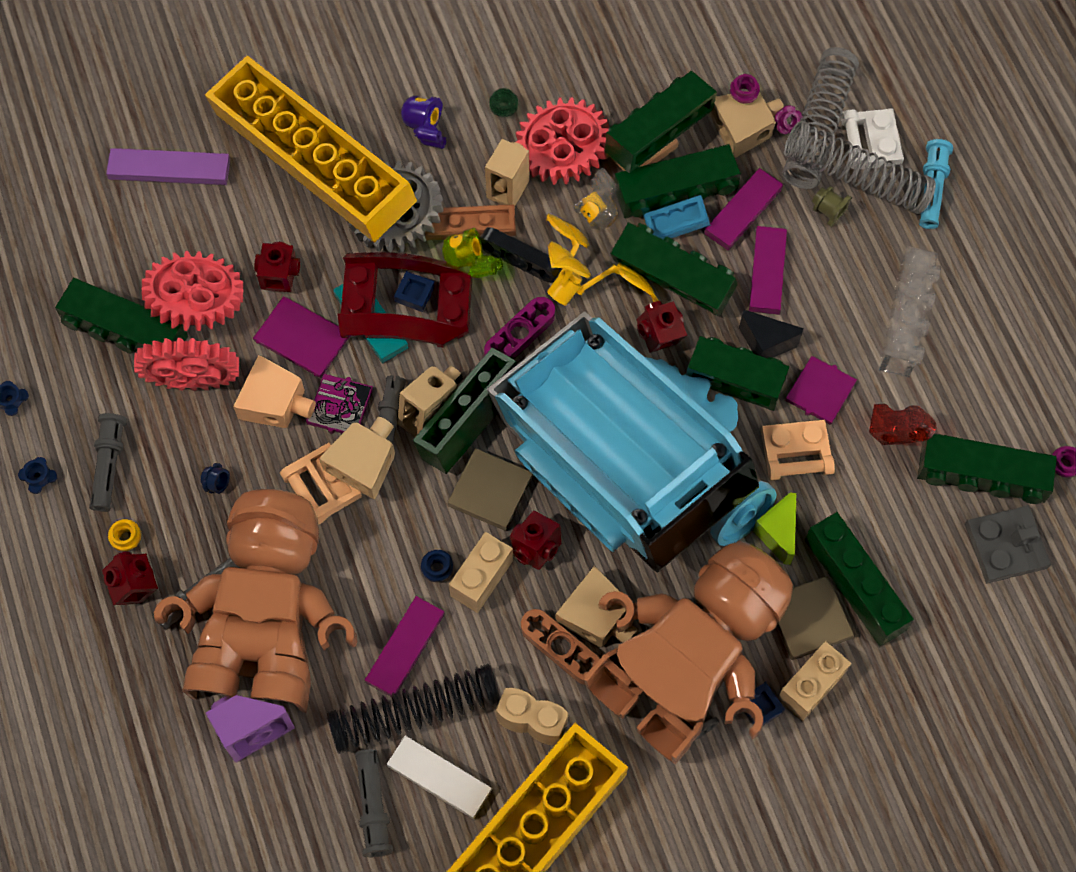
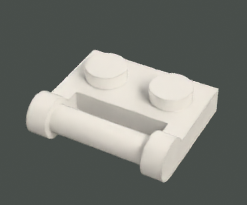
[840,109,904,169]

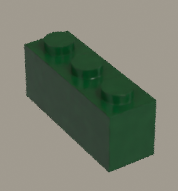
[686,336,790,411]

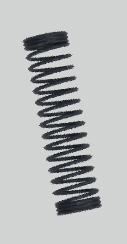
[327,663,500,754]

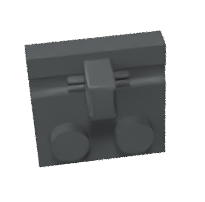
[965,505,1051,584]

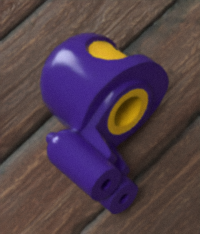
[401,96,446,149]

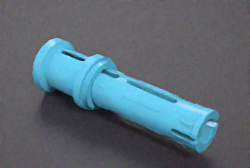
[919,139,953,229]

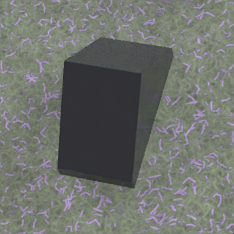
[739,310,804,358]

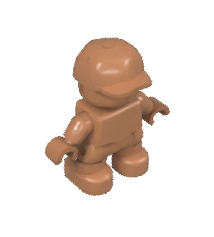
[154,489,357,713]
[583,541,793,764]

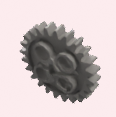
[348,161,444,252]

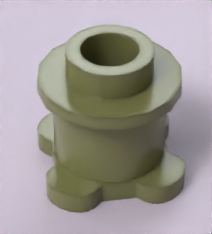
[812,186,852,227]

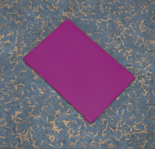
[253,296,350,378]

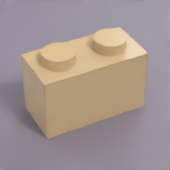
[485,139,529,207]
[449,532,513,613]

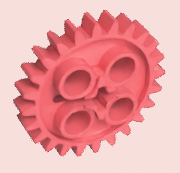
[516,97,609,185]
[141,251,243,331]
[134,338,239,391]

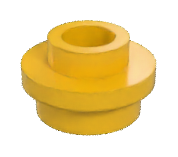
[108,519,141,551]

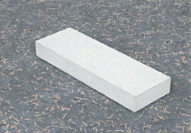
[387,736,492,819]

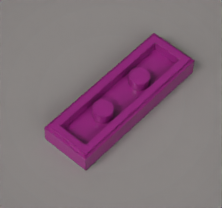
[704,168,783,250]
[749,226,787,315]
[365,596,445,697]

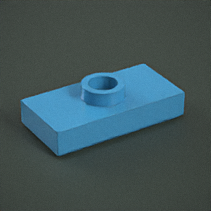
[643,195,710,240]

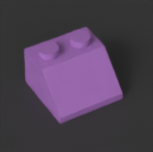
[206,695,295,763]

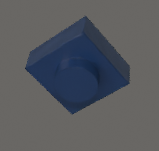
[394,271,435,312]
[745,682,785,726]

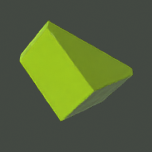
[753,492,797,565]

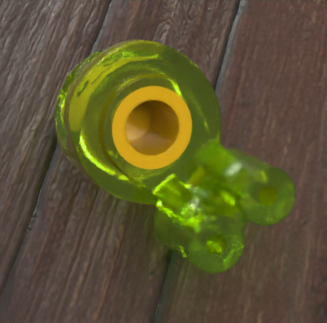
[442,228,503,278]

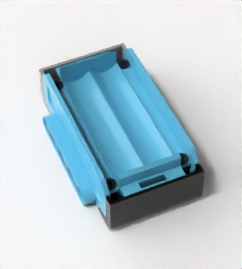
[487,311,759,573]

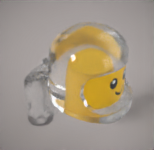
[573,168,618,230]

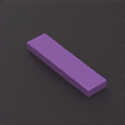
[106,148,230,185]

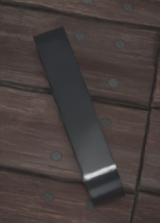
[478,227,562,283]

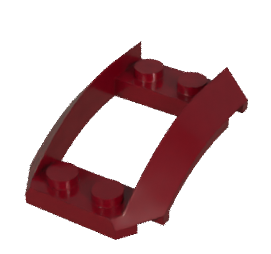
[337,252,472,347]

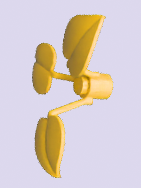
[546,213,658,306]

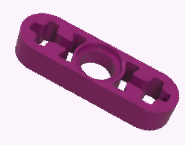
[484,297,555,359]

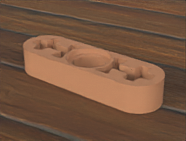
[521,609,600,684]

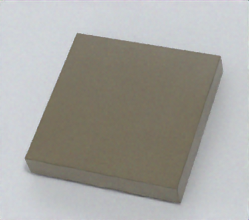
[448,448,533,531]
[777,576,854,660]

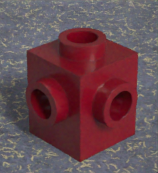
[254,242,300,293]
[636,301,687,353]
[510,510,562,570]
[102,551,158,605]

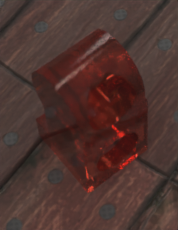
[869,404,936,445]

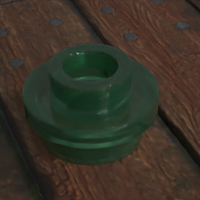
[489,88,519,117]

